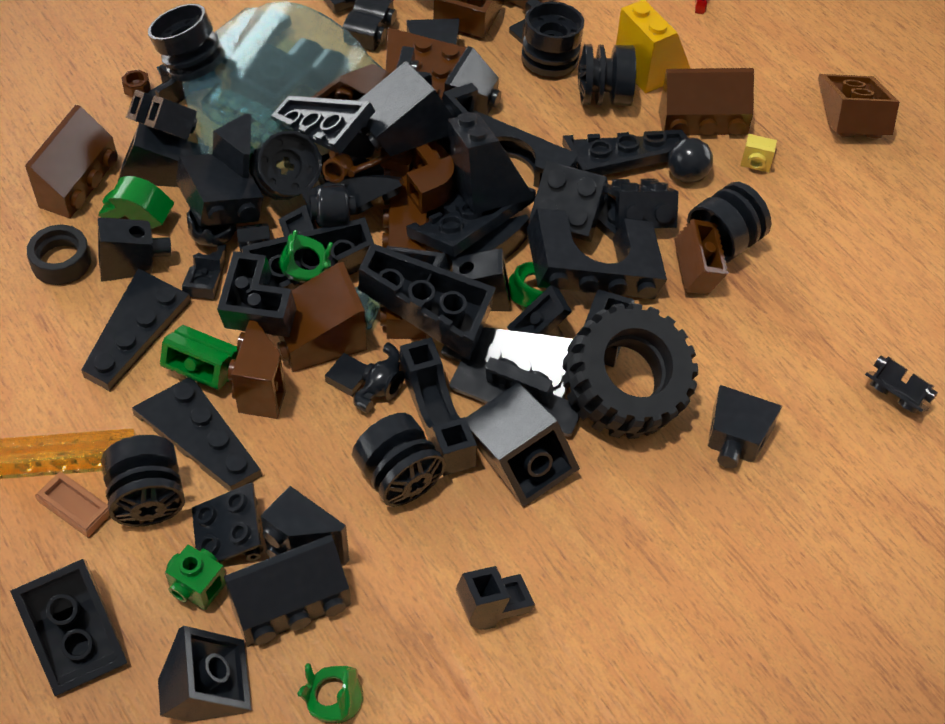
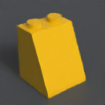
[616,0,691,94]

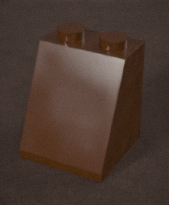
[272,262,367,372]

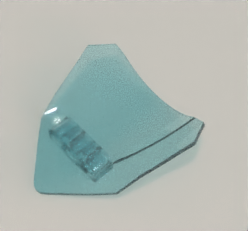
[182,2,383,155]

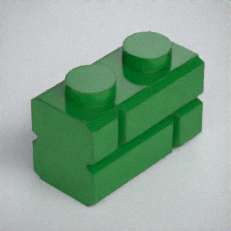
[160,325,238,390]

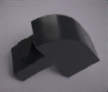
[456,566,535,629]

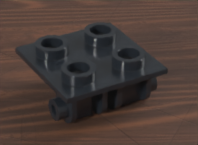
[192,482,264,563]

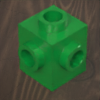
[165,544,226,610]

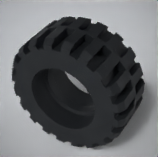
[562,303,698,439]

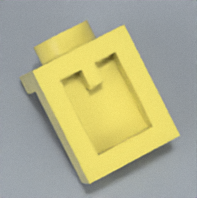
[740,134,777,173]

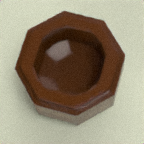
[121,69,151,97]

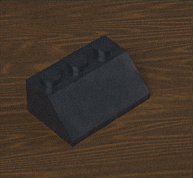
[224,535,351,647]

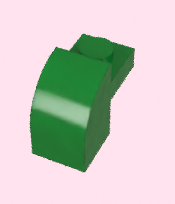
[98,176,174,229]

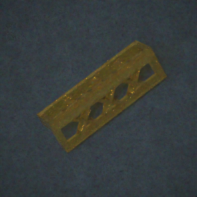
[0,428,136,479]

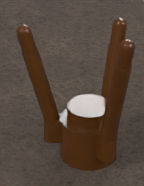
[322,150,391,183]

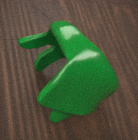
[279,230,333,283]
[508,262,544,311]
[297,663,363,724]

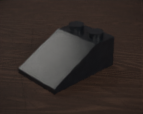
[10,559,128,696]

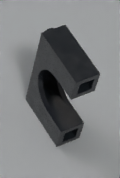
[527,208,667,299]

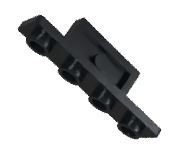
[449,356,580,437]

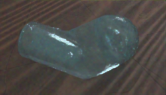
[355,286,380,330]

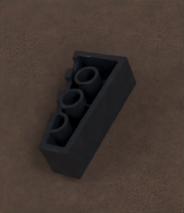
[241,217,374,291]

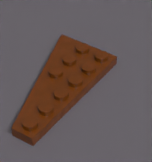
[380,27,467,174]

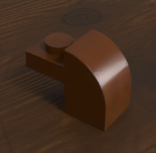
[407,144,454,214]

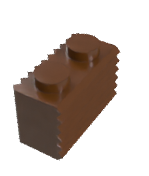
[674,219,729,295]

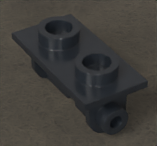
[865,355,938,413]

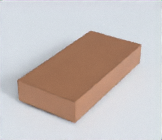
[35,471,110,538]

